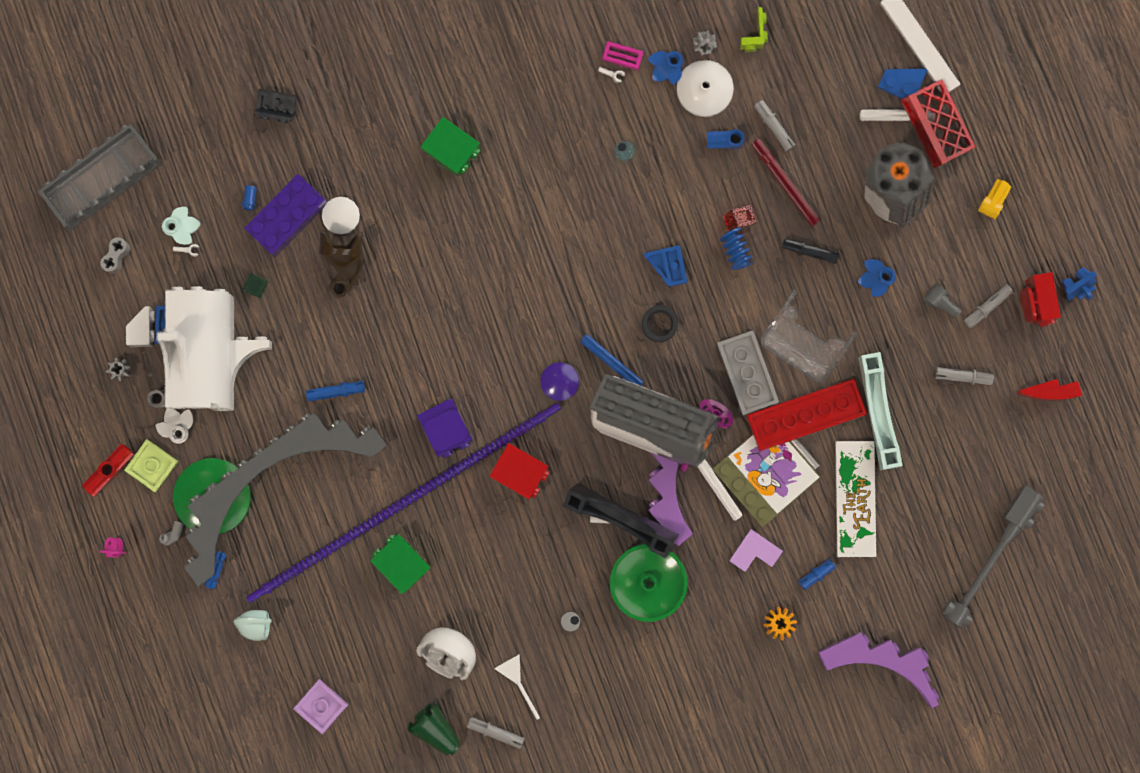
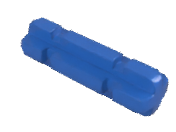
[205,551,226,589]

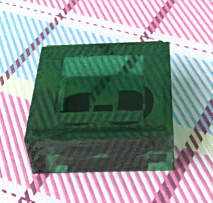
[242,273,268,299]

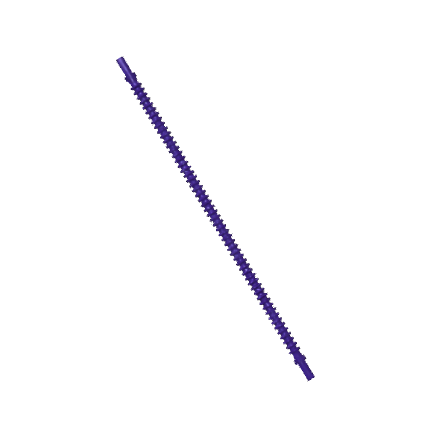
[246,403,561,603]

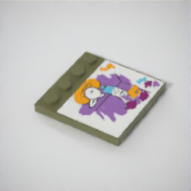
[712,434,821,528]

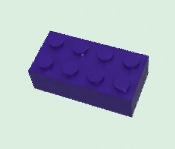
[245,174,327,258]

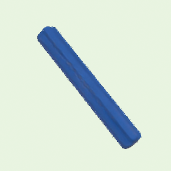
[581,334,643,386]

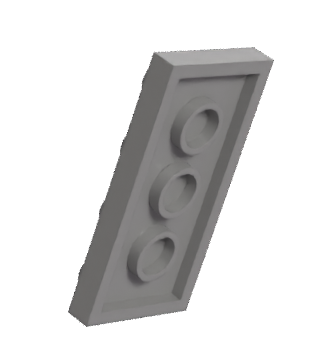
[717,330,779,415]

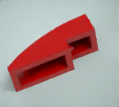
[1017,379,1083,401]

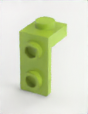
[740,7,768,52]

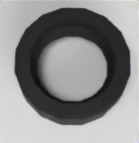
[642,305,678,342]

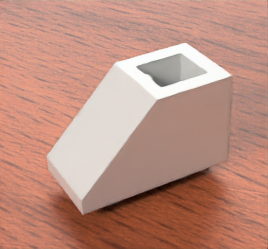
[126,306,156,347]

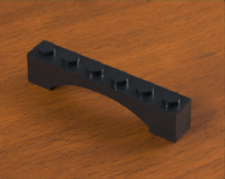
[563,483,680,558]

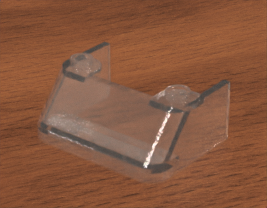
[761,290,858,382]

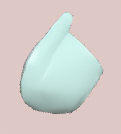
[234,610,271,641]

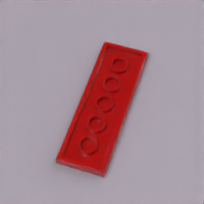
[746,379,867,452]

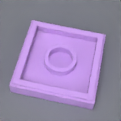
[293,679,349,734]

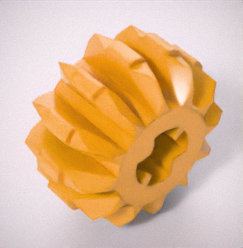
[763,607,797,640]

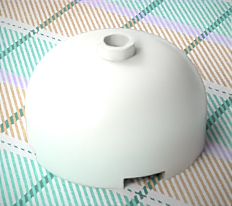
[417,628,476,680]

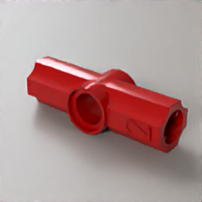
[82,443,135,497]

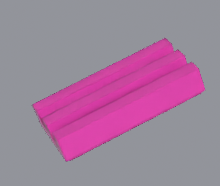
[602,41,644,71]

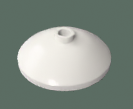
[677,60,733,117]

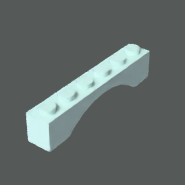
[858,352,903,470]

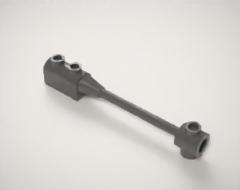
[942,485,1045,628]

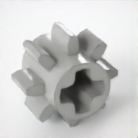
[693,31,717,55]
[106,358,131,382]

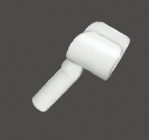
[598,67,625,83]
[173,244,199,257]

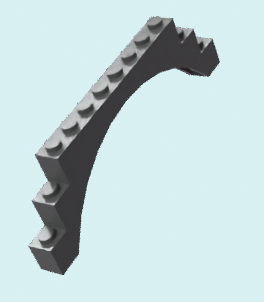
[184,413,387,586]

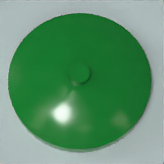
[173,458,251,535]
[610,544,687,622]

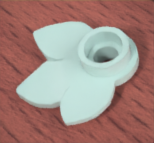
[162,207,200,245]

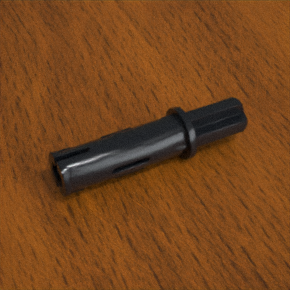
[782,239,839,264]

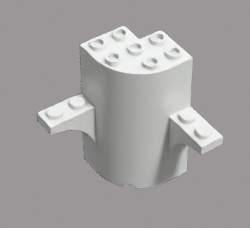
[157,287,272,411]

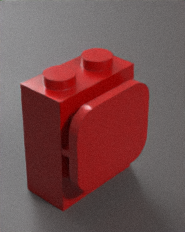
[1020,272,1061,327]
[489,443,550,500]

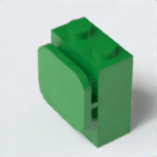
[420,117,481,177]
[370,534,432,595]

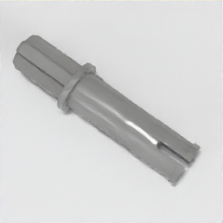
[755,100,795,152]
[964,284,1013,328]
[935,367,994,385]
[467,717,524,749]

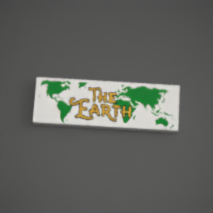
[835,441,876,557]

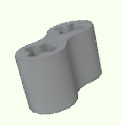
[100,237,130,274]

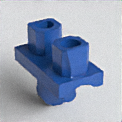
[1061,267,1097,302]

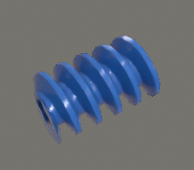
[720,227,755,270]

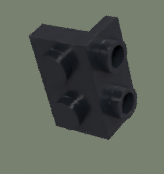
[254,89,297,123]

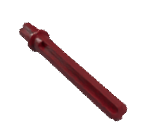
[751,139,820,226]

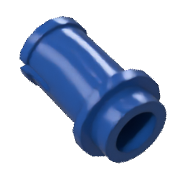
[241,185,257,211]

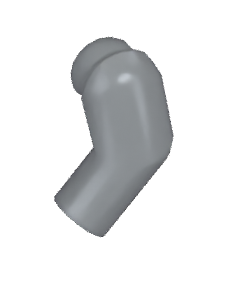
[159,521,184,545]

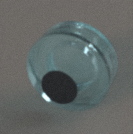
[615,141,634,161]

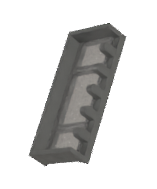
[38,124,162,231]

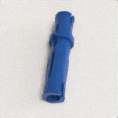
[306,380,365,402]

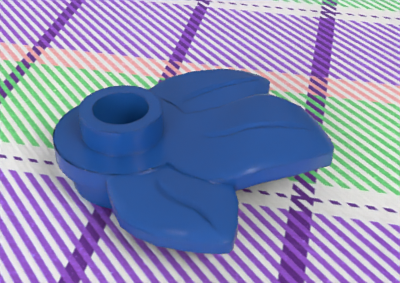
[648,51,684,85]
[858,259,896,297]

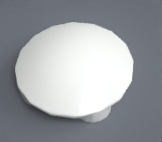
[322,197,360,235]

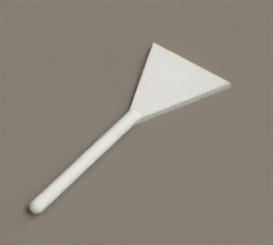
[494,655,540,720]

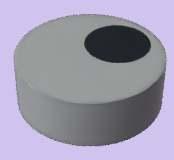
[561,612,580,631]

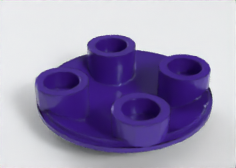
[541,363,579,401]

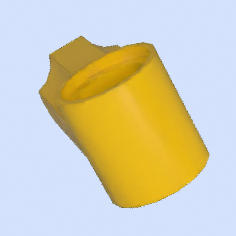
[978,179,1012,220]

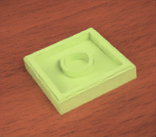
[124,439,179,493]

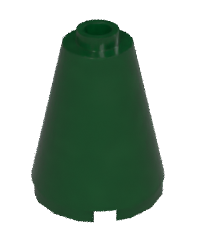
[406,702,460,756]

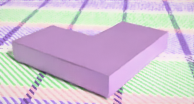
[729,529,783,572]

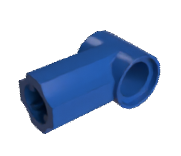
[707,129,744,150]

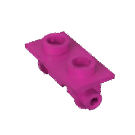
[99,537,127,557]

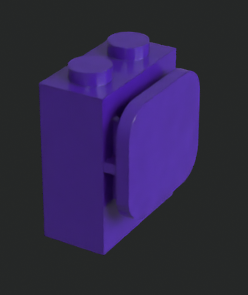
[417,398,473,459]

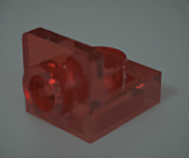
[723,205,757,231]

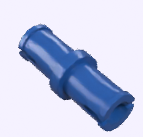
[798,558,836,591]

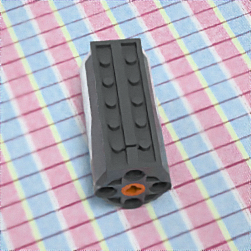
[865,143,935,229]
[589,374,719,467]

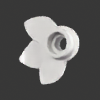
[155,408,193,444]

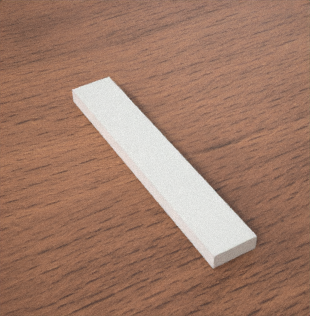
[880,0,960,93]

